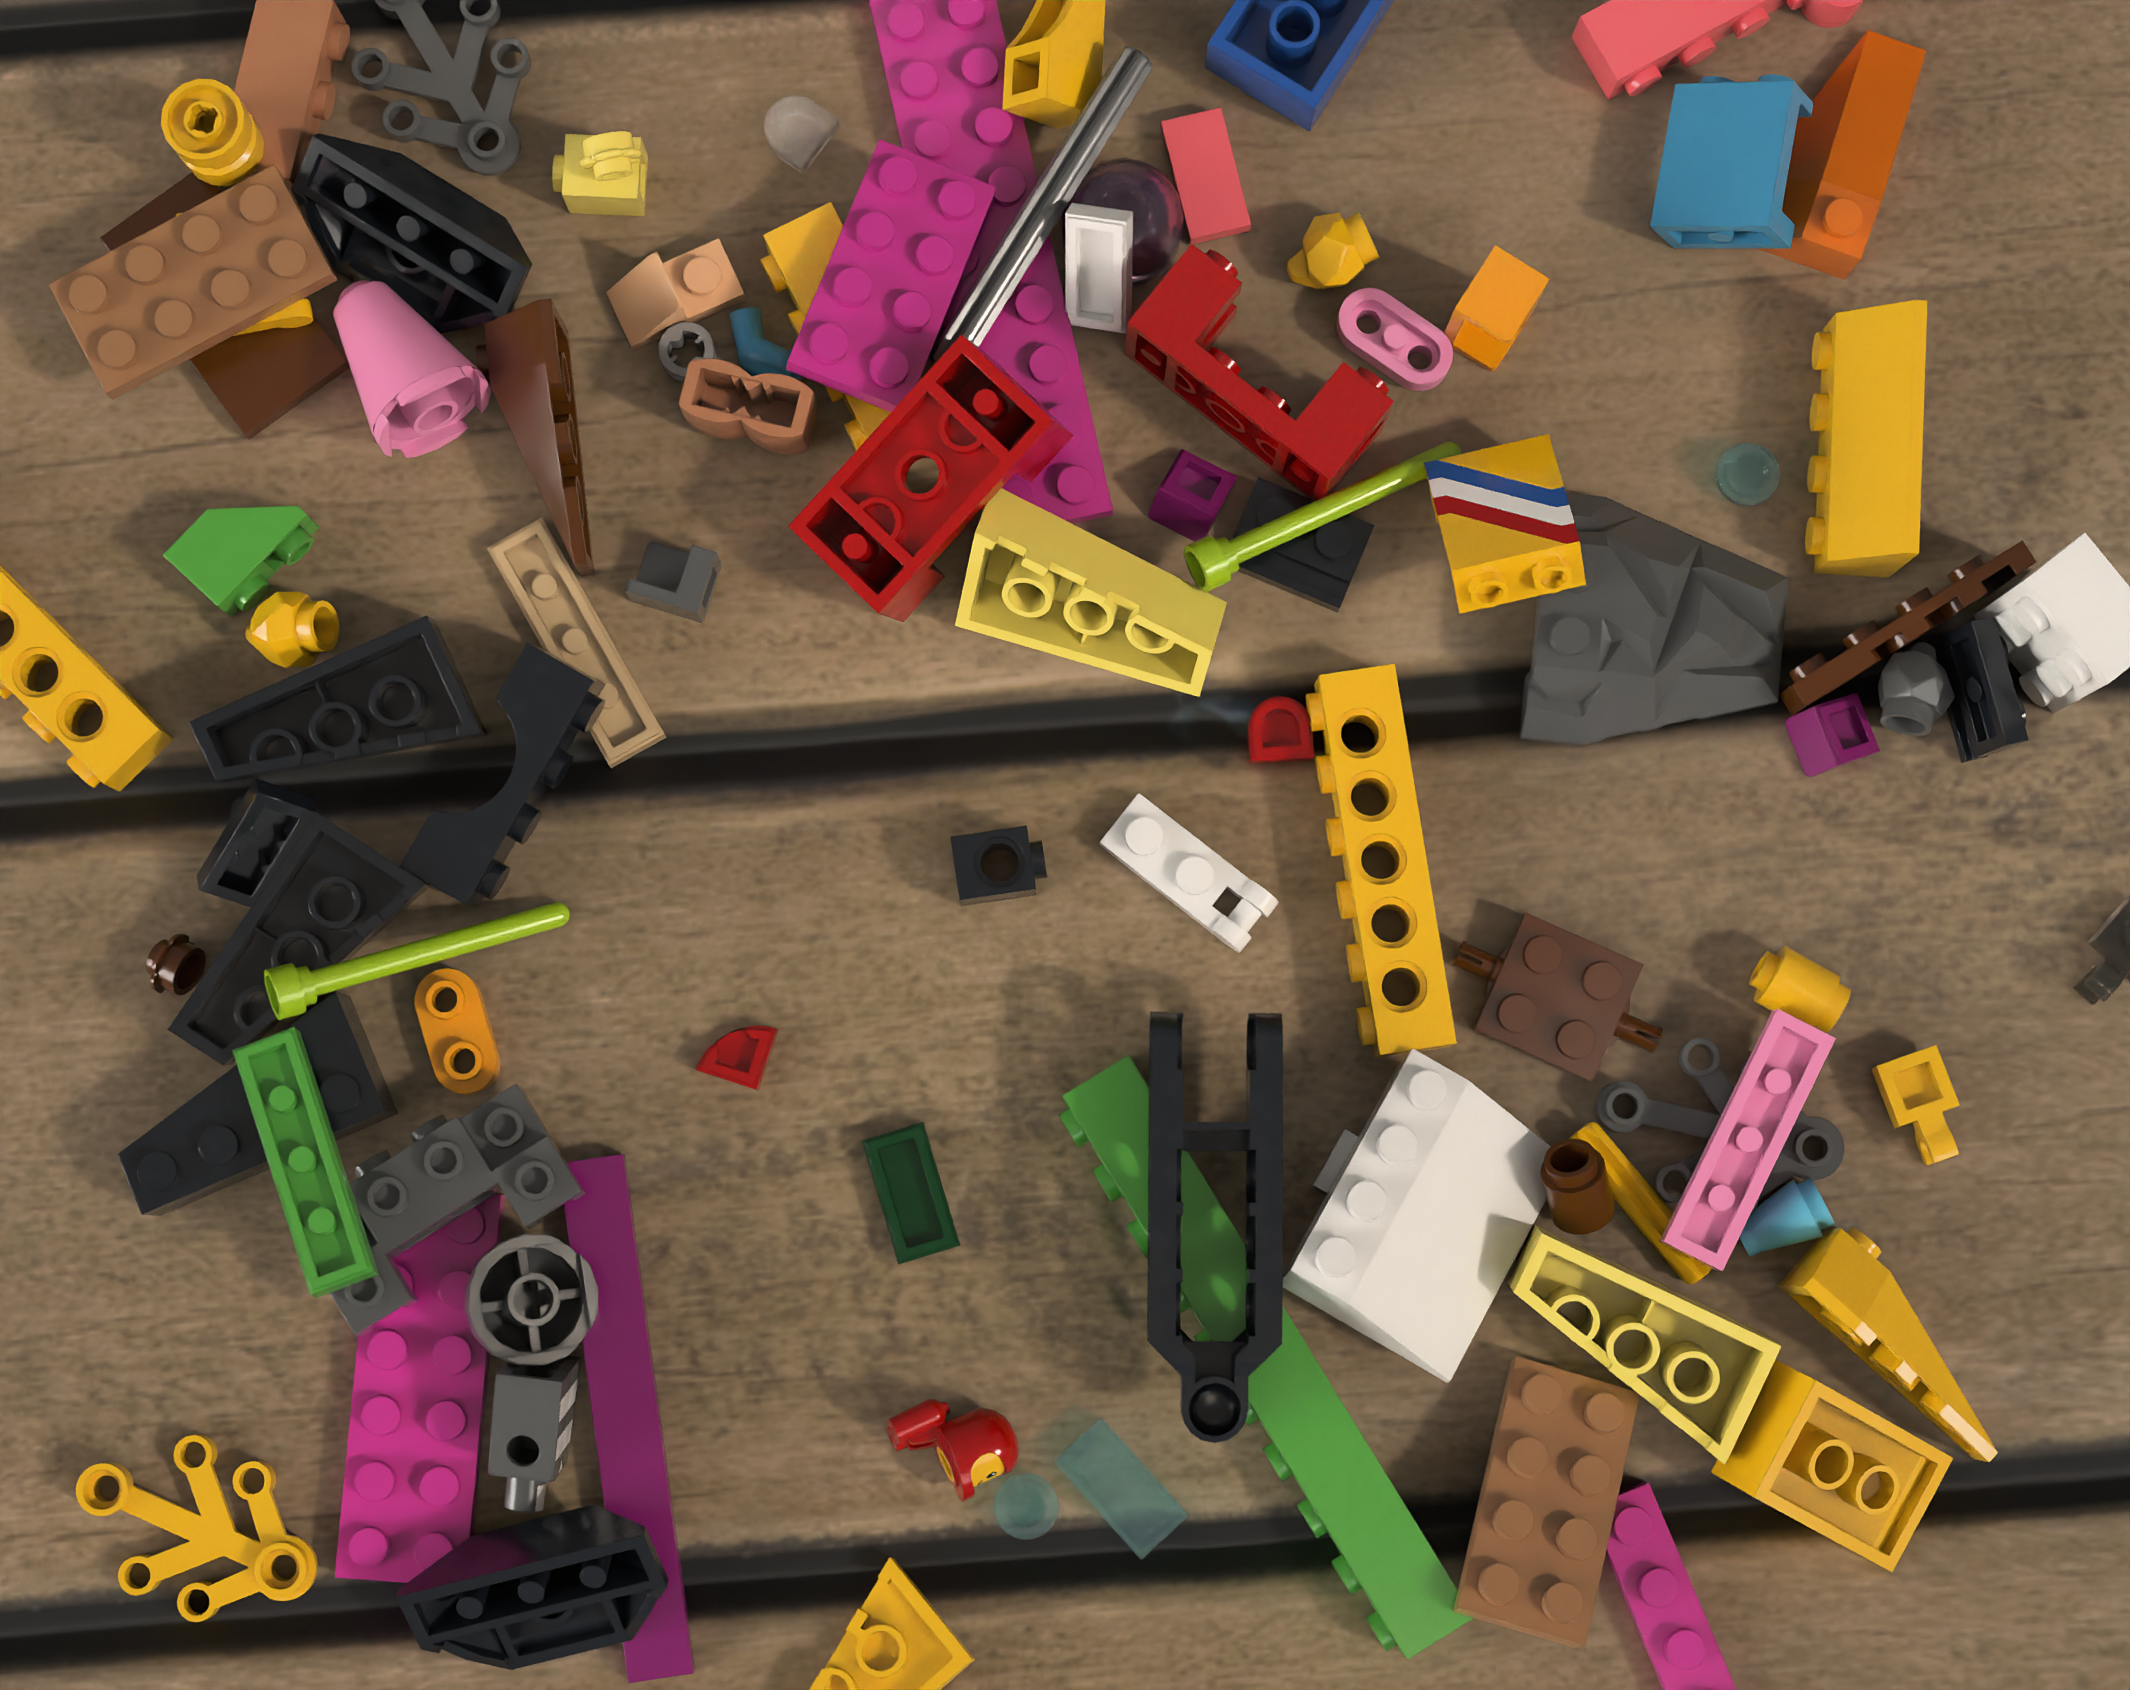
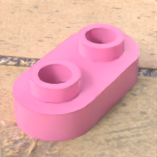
[1336,288,1453,391]

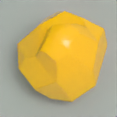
[1286,212,1380,289]
[245,592,340,668]

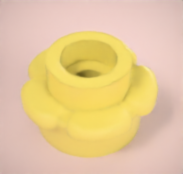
[579,131,642,181]

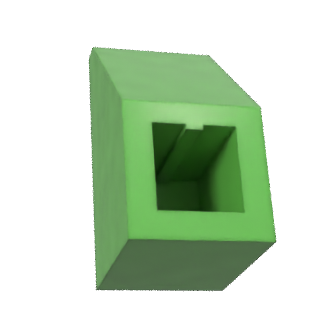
[163,506,319,617]

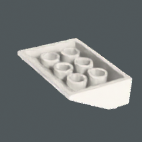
[1283,1049,1551,1383]

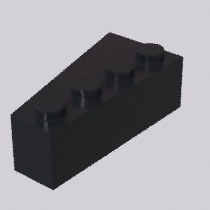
[189,615,488,782]
[168,812,429,1066]
[117,991,398,1216]

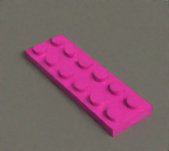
[335,1194,505,1583]

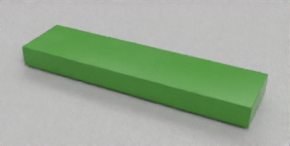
[232,1027,379,1298]

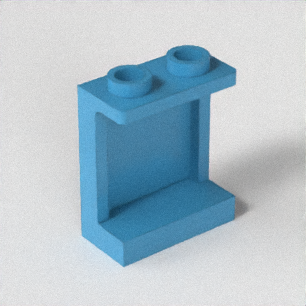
[1650,74,1814,249]

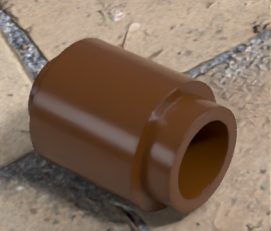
[1540,1139,1615,1235]

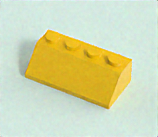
[1805,300,1927,578]

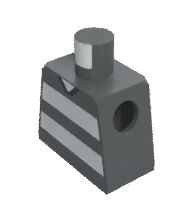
[488,1356,581,1512]

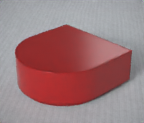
[1248,696,1314,764]

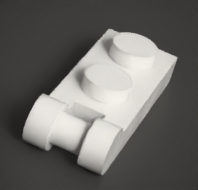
[1099,793,1279,953]

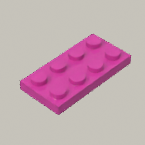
[785,139,997,412]

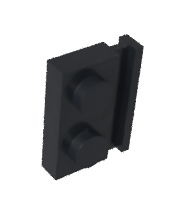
[1233,477,1375,613]
[1928,616,2029,763]

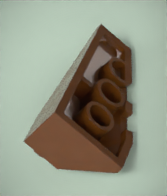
[476,298,595,577]

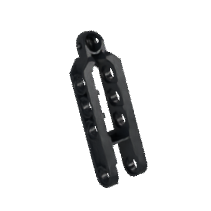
[1147,1012,1283,1443]

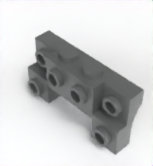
[329,1084,586,1336]

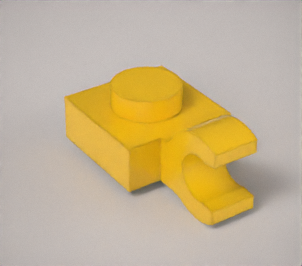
[1871,1045,1960,1166]

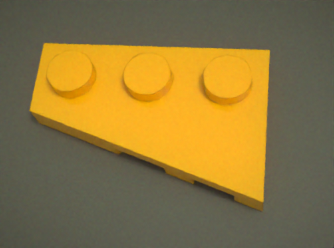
[809,1557,975,1690]

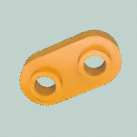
[414,968,501,1095]

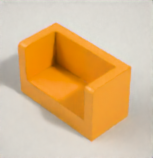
[1444,245,1550,372]

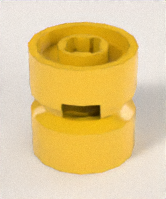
[161,79,264,186]

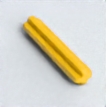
[1570,1122,1712,1285]

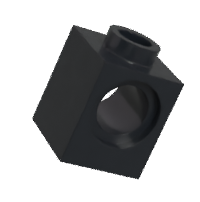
[950,826,1047,906]

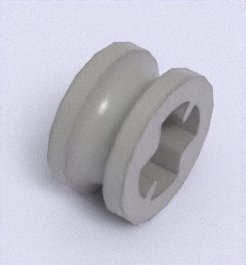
[658,322,717,384]

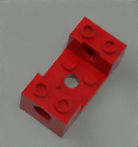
[1125,244,1394,501]
[788,334,1074,622]

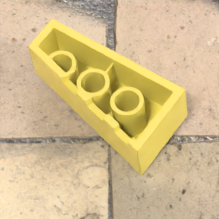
[955,488,1227,697]
[1507,1225,1782,1465]

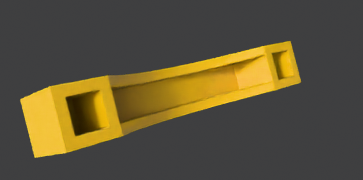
[1002,0,1106,129]

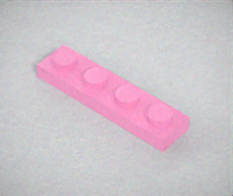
[1660,1009,1836,1271]

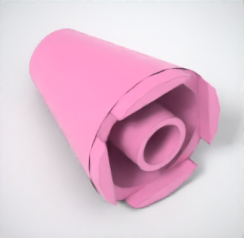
[333,280,492,458]

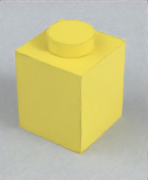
[552,134,648,217]

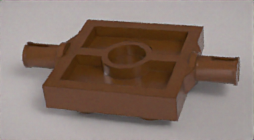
[1452,913,1663,1082]

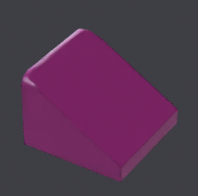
[1148,449,1237,542]
[1785,693,1880,777]

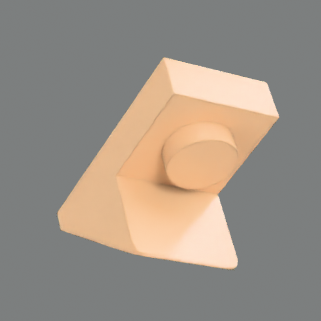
[606,238,746,351]

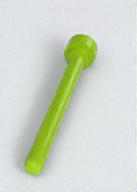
[1184,441,1461,593]
[264,902,570,1020]

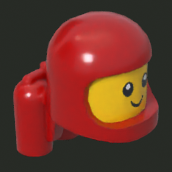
[886,1399,1019,1502]

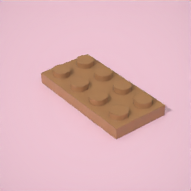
[48,165,338,400]
[1453,1356,1640,1649]

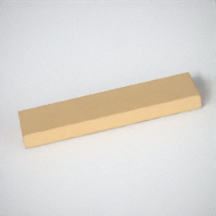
[487,518,666,768]

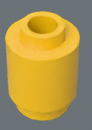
[1749,946,1851,1033]

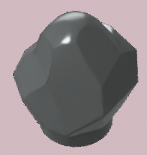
[1878,641,1955,736]

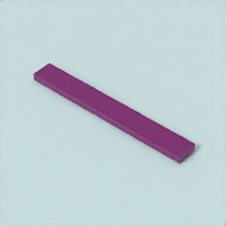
[564,1154,695,1683]

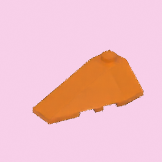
[1759,30,1927,280]

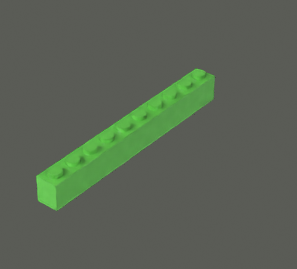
[1058,1055,1474,1660]

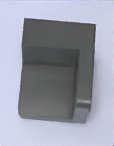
[625,542,722,624]

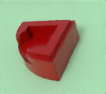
[696,1026,778,1091]

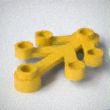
[76,1434,318,1622]

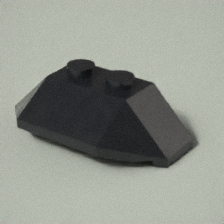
[291,133,532,334]
[396,1504,669,1670]

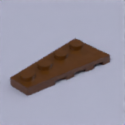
[1779,540,2036,716]

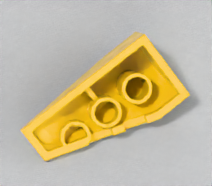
[1777,1227,1998,1463]

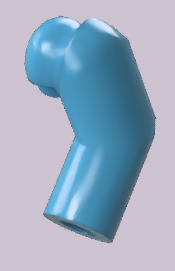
[729,307,803,381]

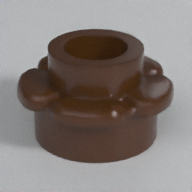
[146,934,206,995]

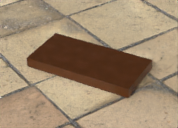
[100,172,350,439]

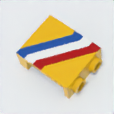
[1424,434,1586,614]

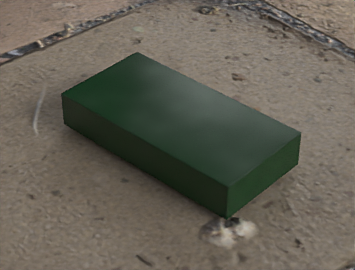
[862,1122,961,1265]

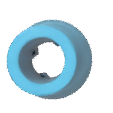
[1739,1177,1835,1258]

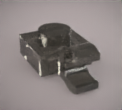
[2073,896,2130,1005]

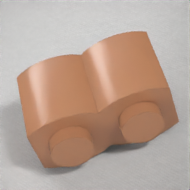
[678,358,818,454]

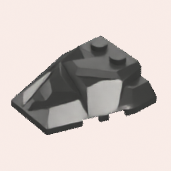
[1519,493,1788,746]

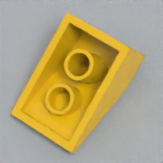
[1711,1359,1953,1572]

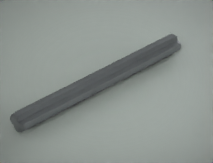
[930,46,1153,364]

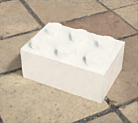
[1973,533,2130,714]

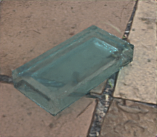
[1054,1417,1189,1560]

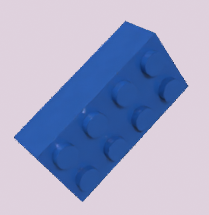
[1205,0,1394,132]

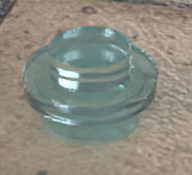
[1716,443,1780,506]
[994,1473,1059,1539]

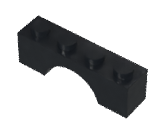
[400,642,605,905]

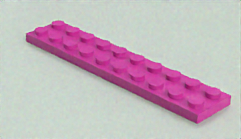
[868,0,1113,524]

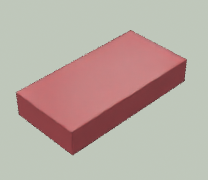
[1160,107,1251,245]

